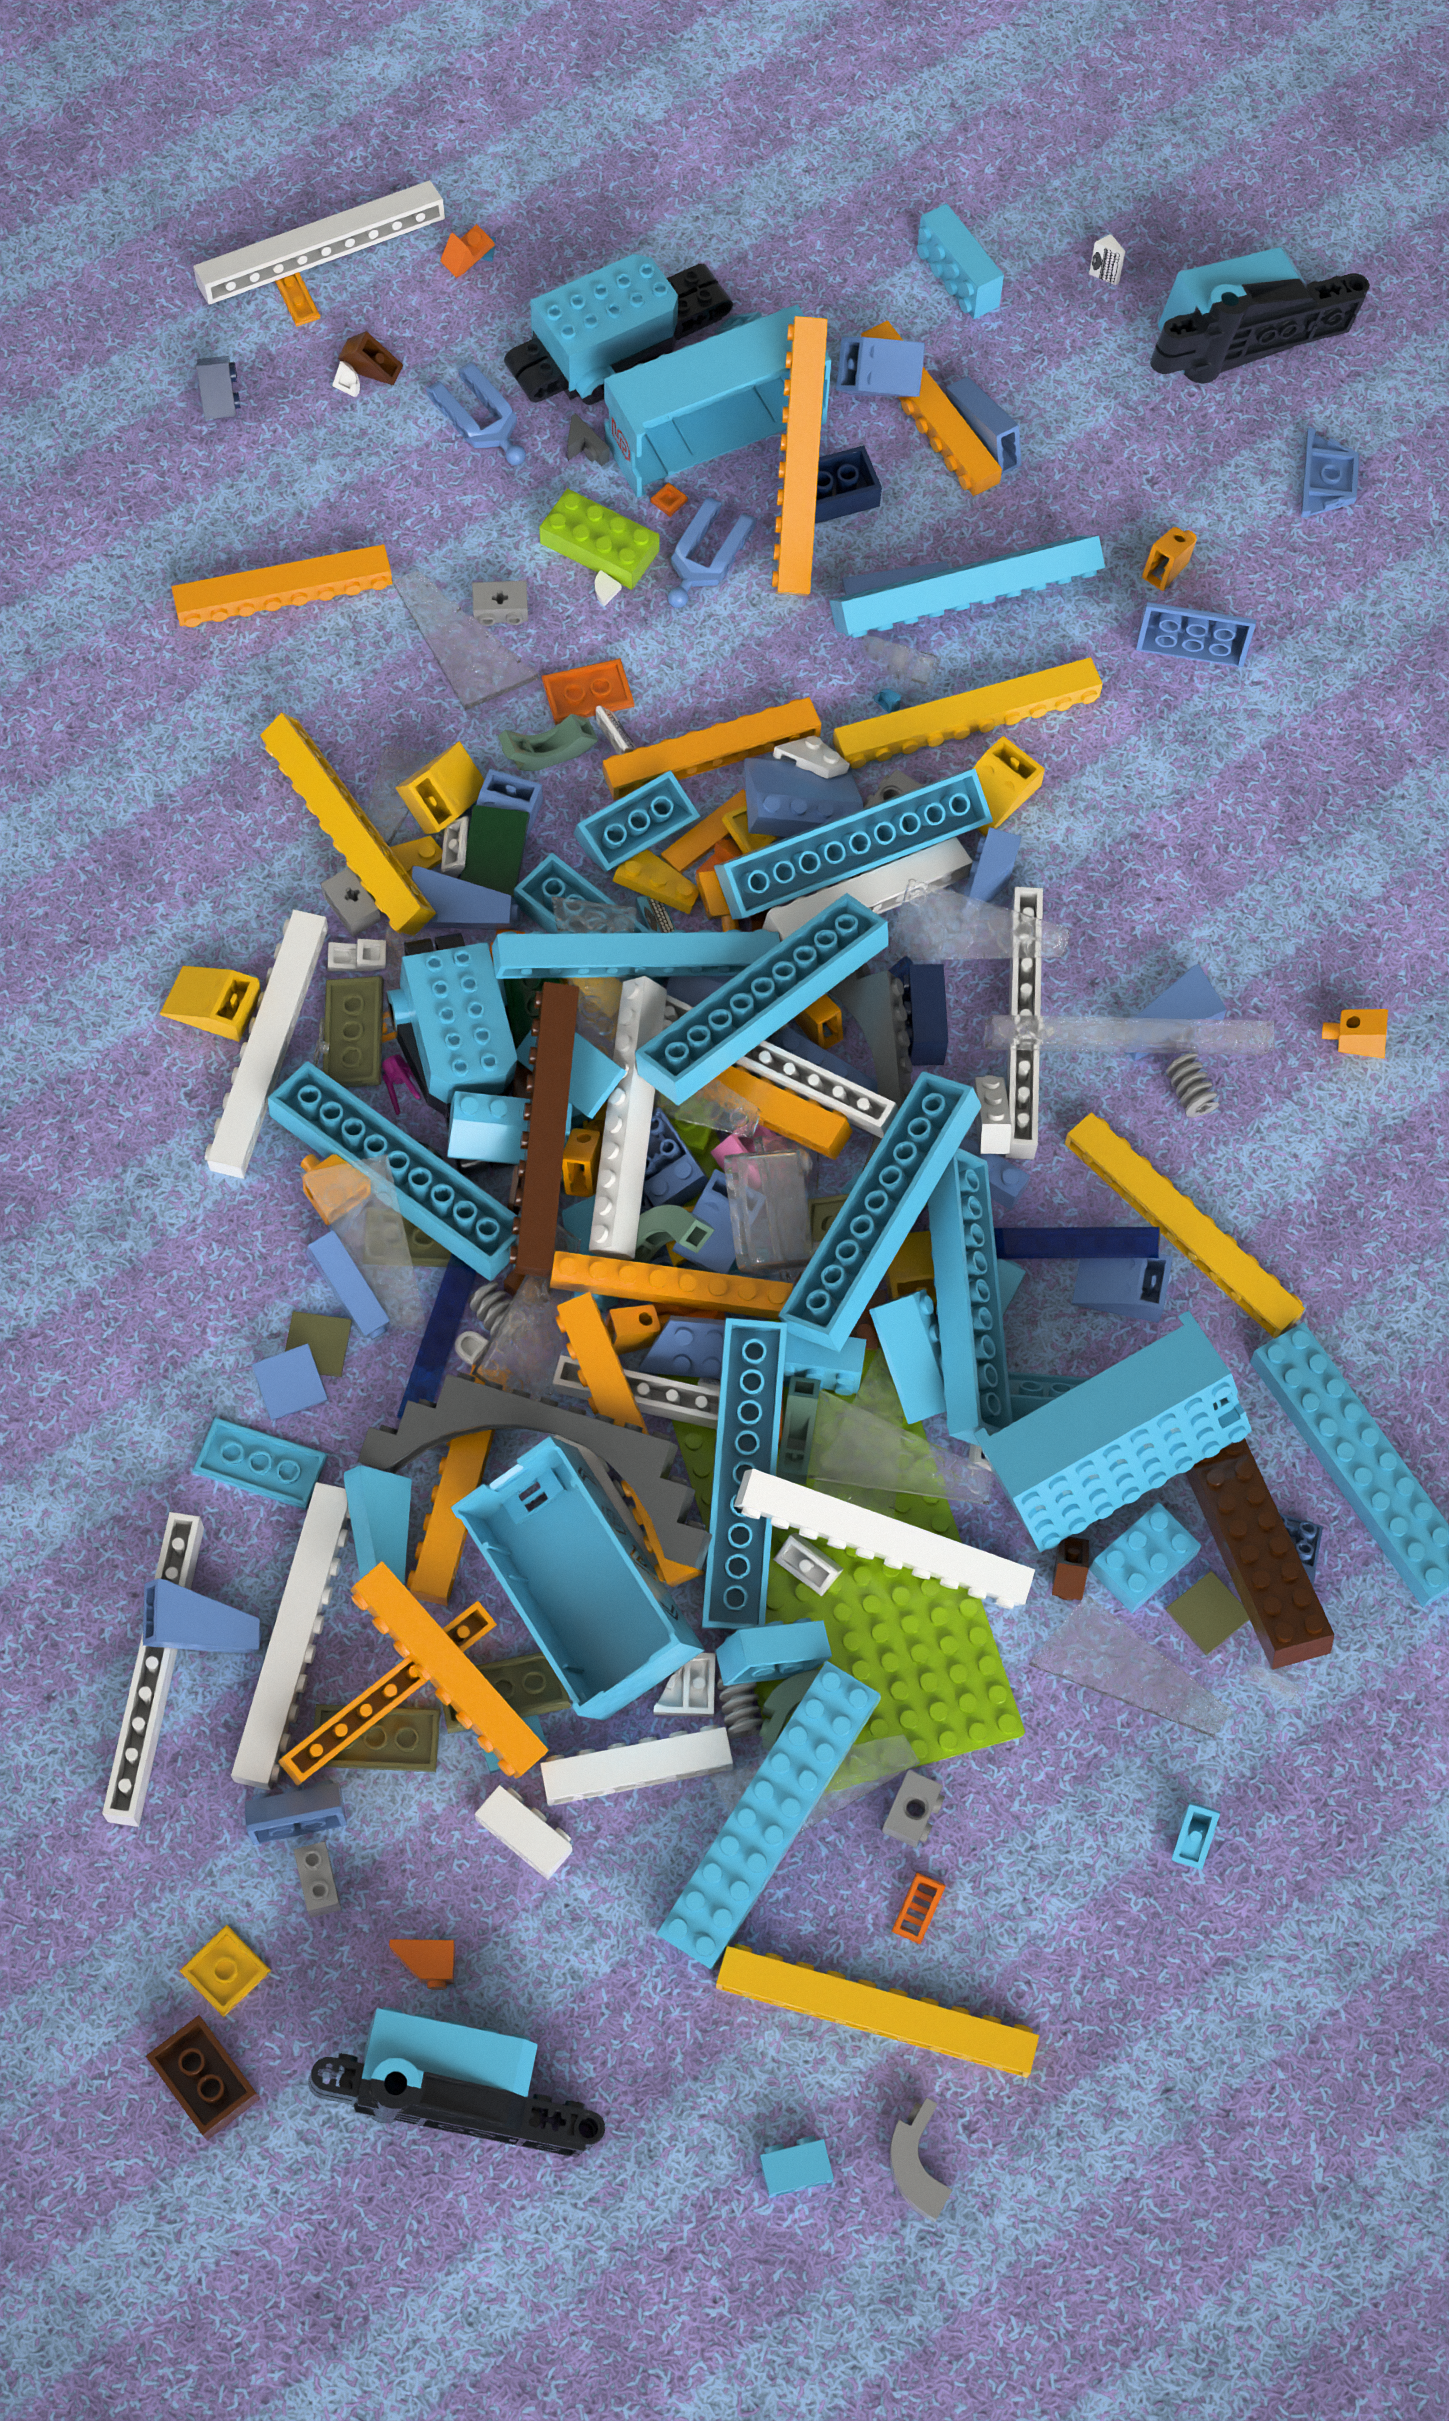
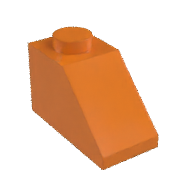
[389,1939,456,1990]

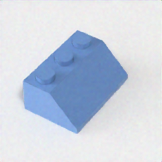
[245,1780,347,1845]

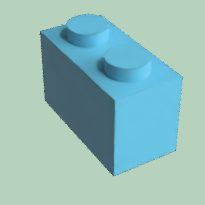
[759,2136,834,2198]

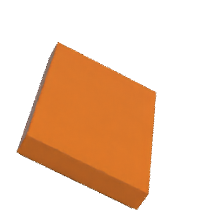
[541,658,634,725]

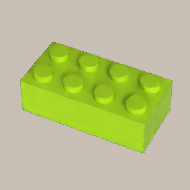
[539,488,659,590]

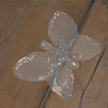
[313,1018,330,1067]

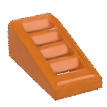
[891,1871,946,1945]

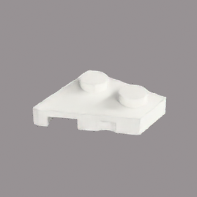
[773,735,850,779]
[654,1653,716,1717]

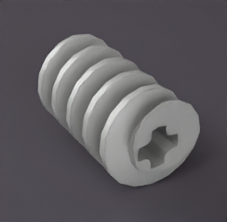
[1166,1052,1220,1118]
[468,1281,527,1349]
[717,1674,764,1739]

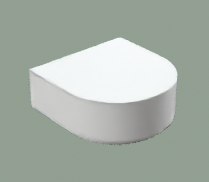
[455,1331,491,1366]

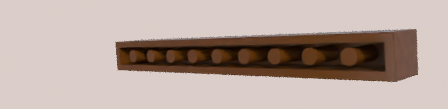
[509,982,579,1277]

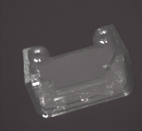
[724,1148,821,1277]

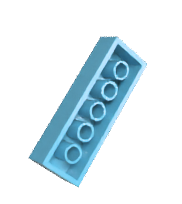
[514,853,669,986]

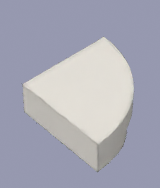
[332,361,360,397]
[595,570,622,606]

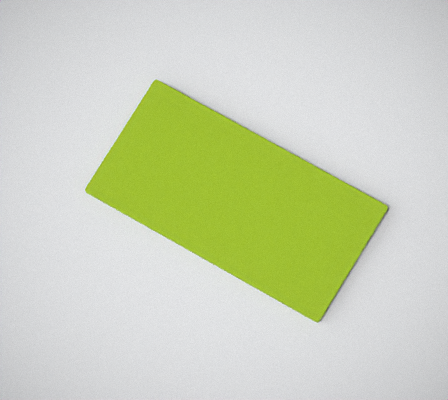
[657,1319,1025,1794]

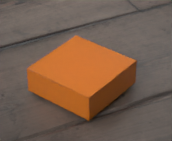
[650,482,688,517]

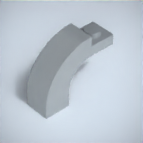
[889,2097,952,2223]

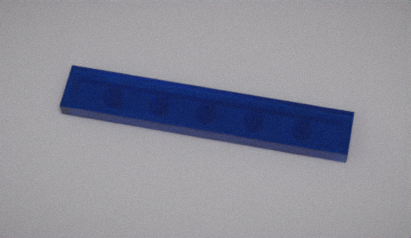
[994,1227,1161,1259]
[397,1253,478,1419]

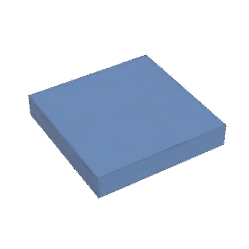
[251,1343,329,1421]

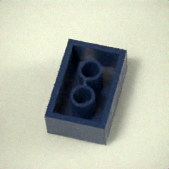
[815,445,882,524]
[902,964,948,1066]

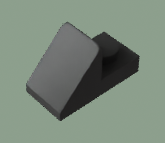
[567,413,610,467]

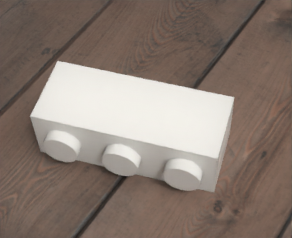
[974,1075,1012,1154]
[475,1785,572,1880]

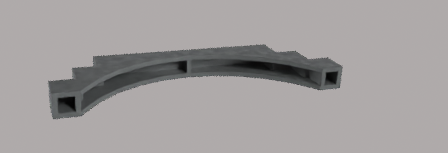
[826,963,913,1174]
[358,1372,712,1570]

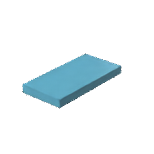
[516,1030,627,1119]
[192,1417,328,1510]

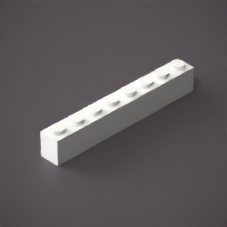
[762,837,973,942]

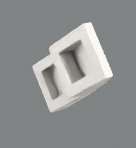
[327,939,386,972]

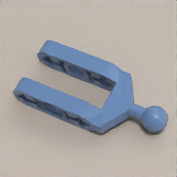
[426,362,526,466]
[667,496,757,608]

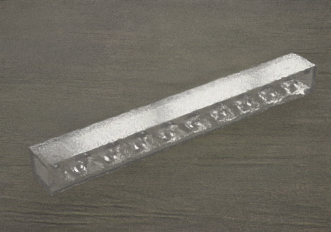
[985,1015,1275,1055]

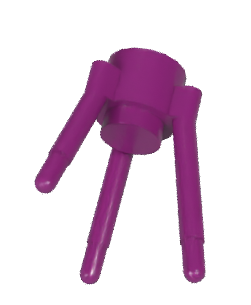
[382,1054,421,1115]

